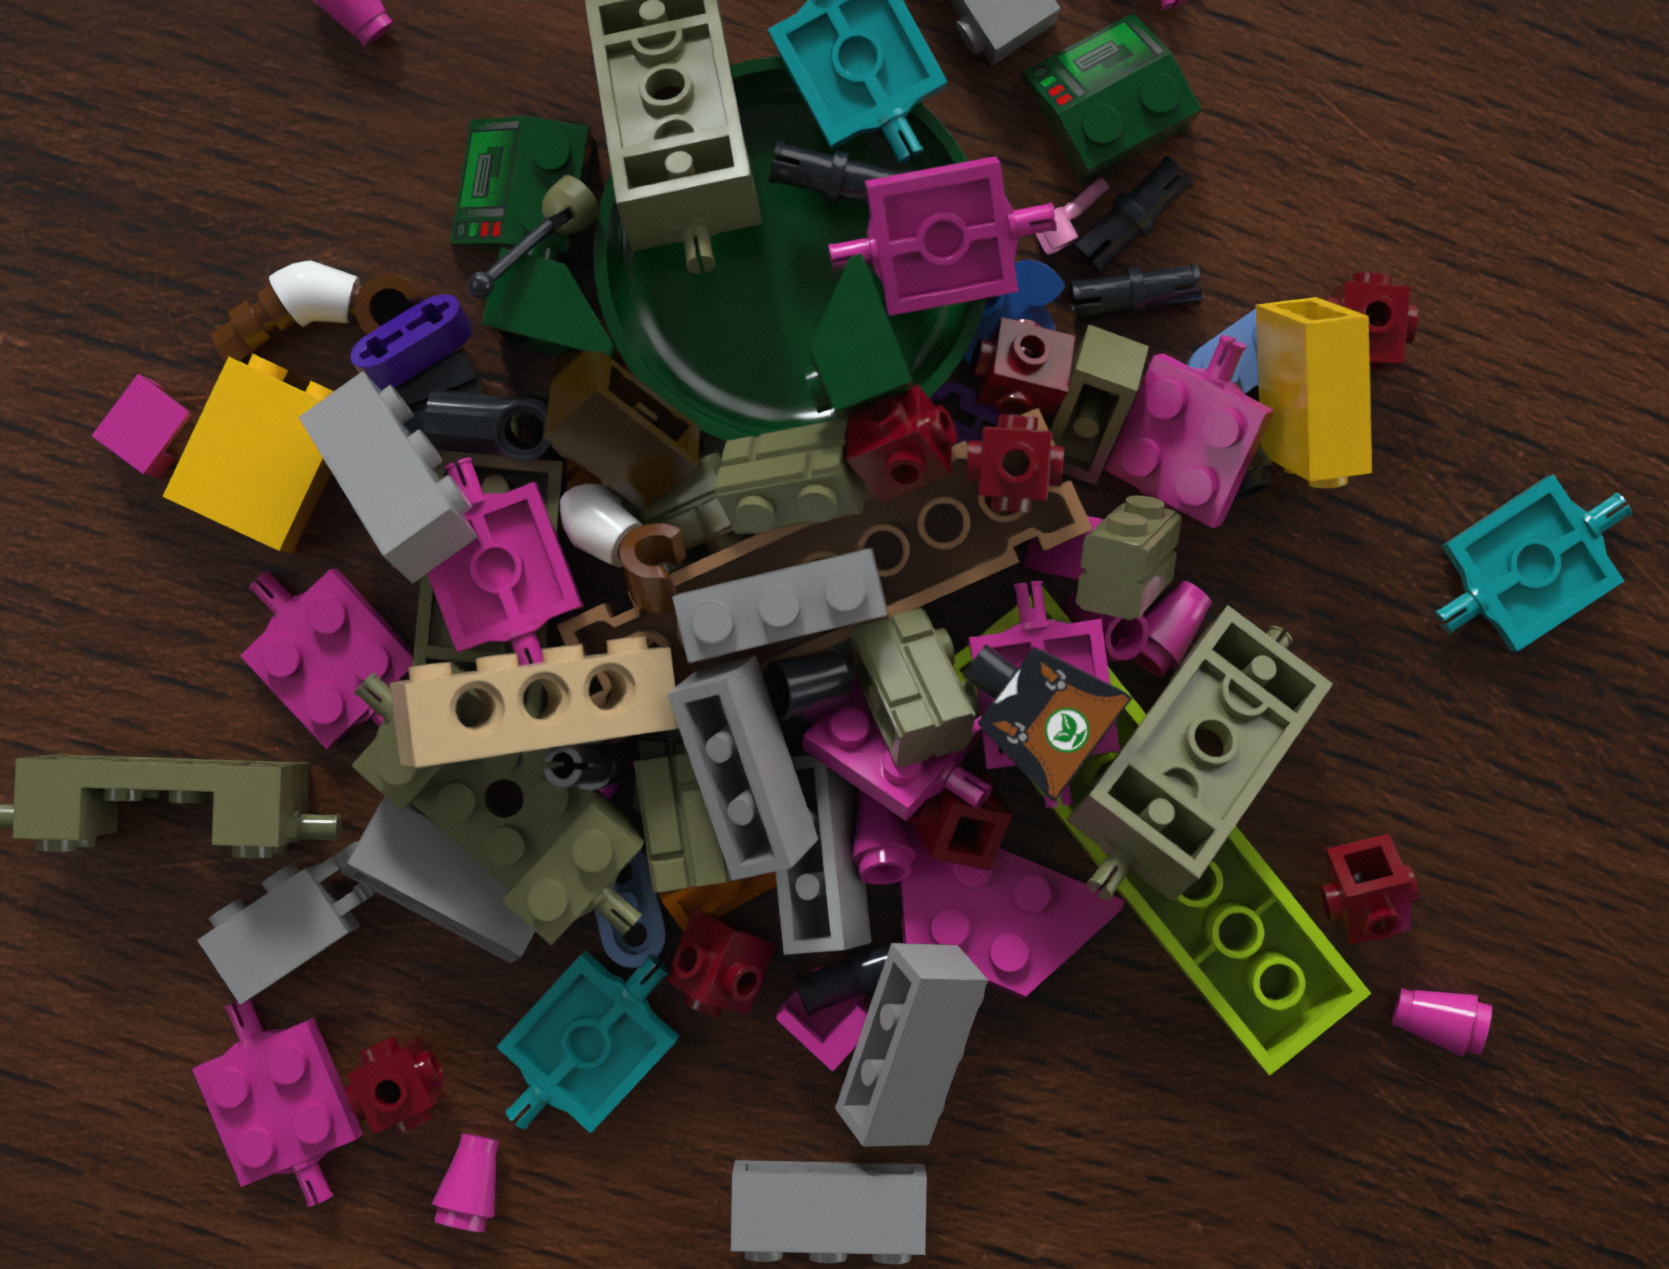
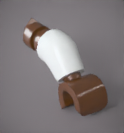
[210,260,429,363]
[560,459,687,613]

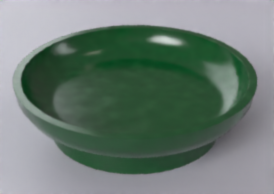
[593,56,986,441]

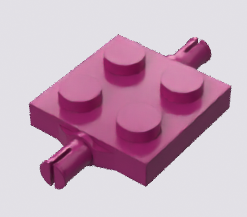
[828,156,1057,316]
[1104,335,1275,528]
[427,457,584,665]
[240,568,414,749]
[968,581,1120,808]
[802,679,992,821]
[192,999,363,1207]

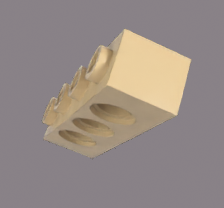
[390,636,679,768]

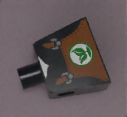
[962,644,1132,802]

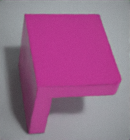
[92,374,190,479]
[776,966,869,1072]

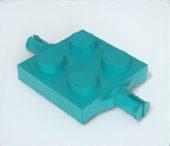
[768,0,948,164]
[1435,475,1632,652]
[497,950,679,1133]

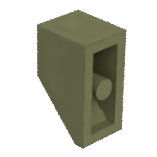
[1048,325,1149,485]

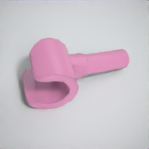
[1036,177,1109,255]

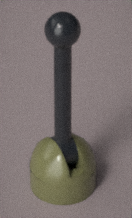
[467,175,600,299]

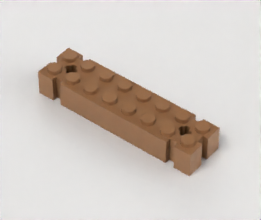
[556,408,1092,744]

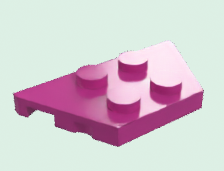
[898,817,1125,999]

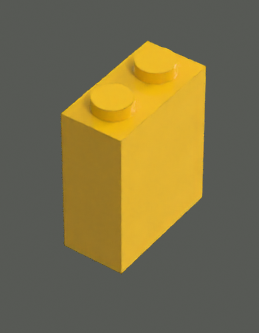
[1256,297,1372,488]
[163,354,334,554]

